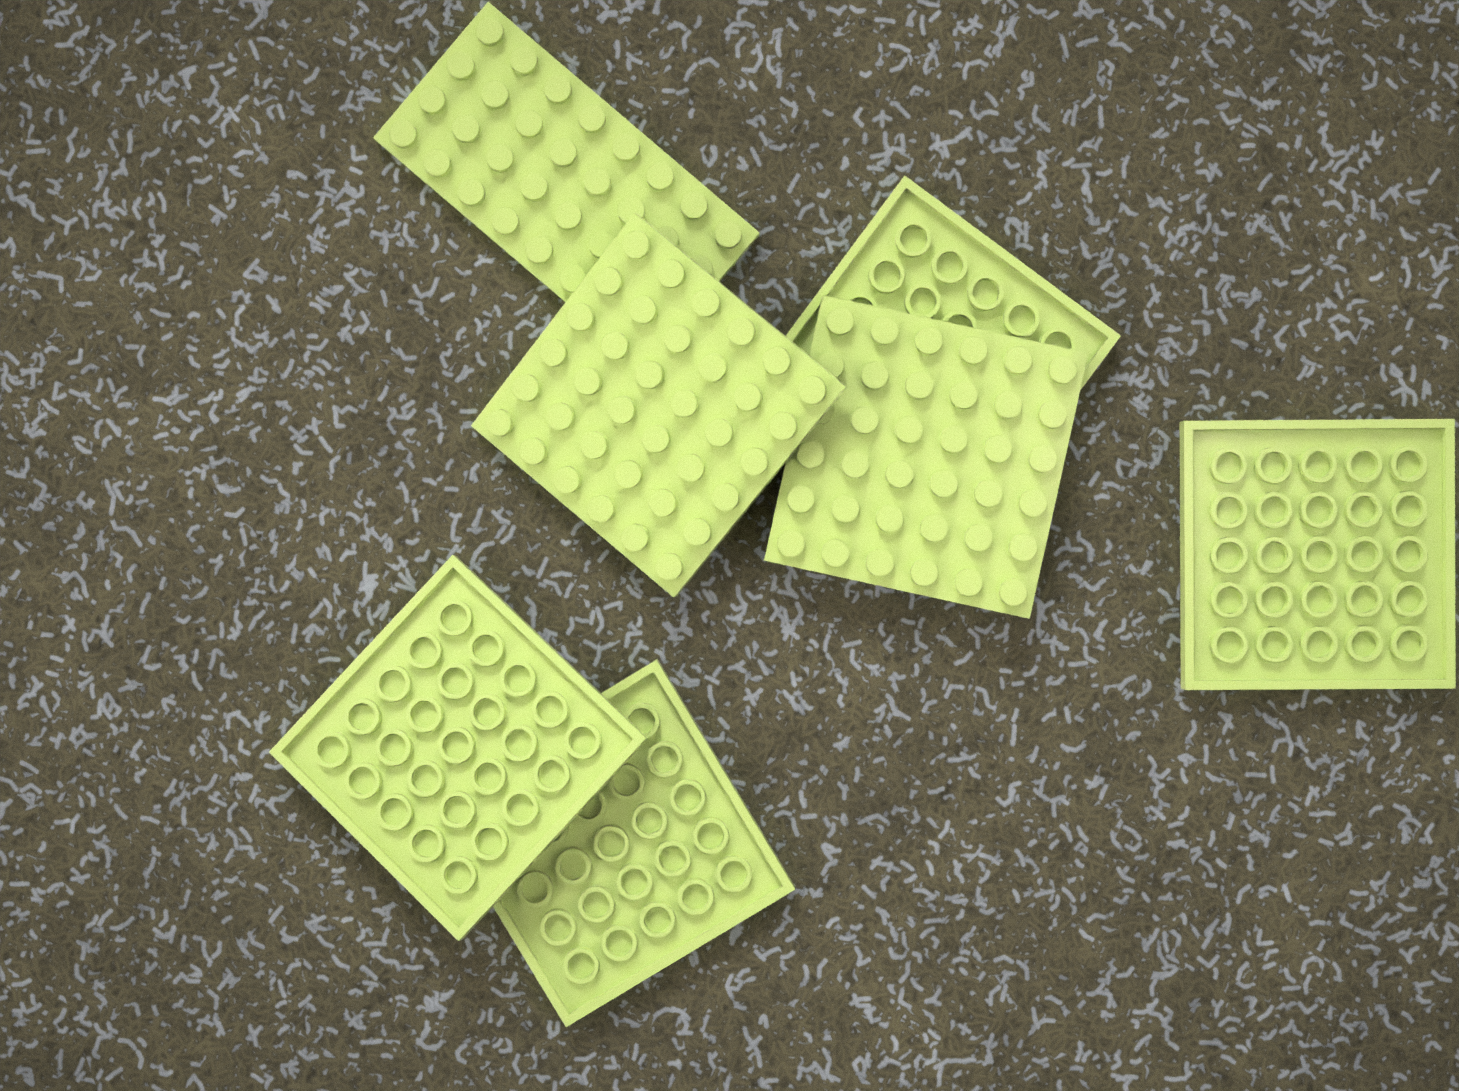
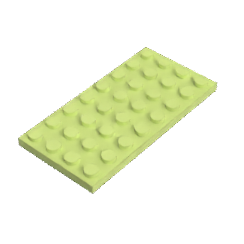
[373,2,760,302]

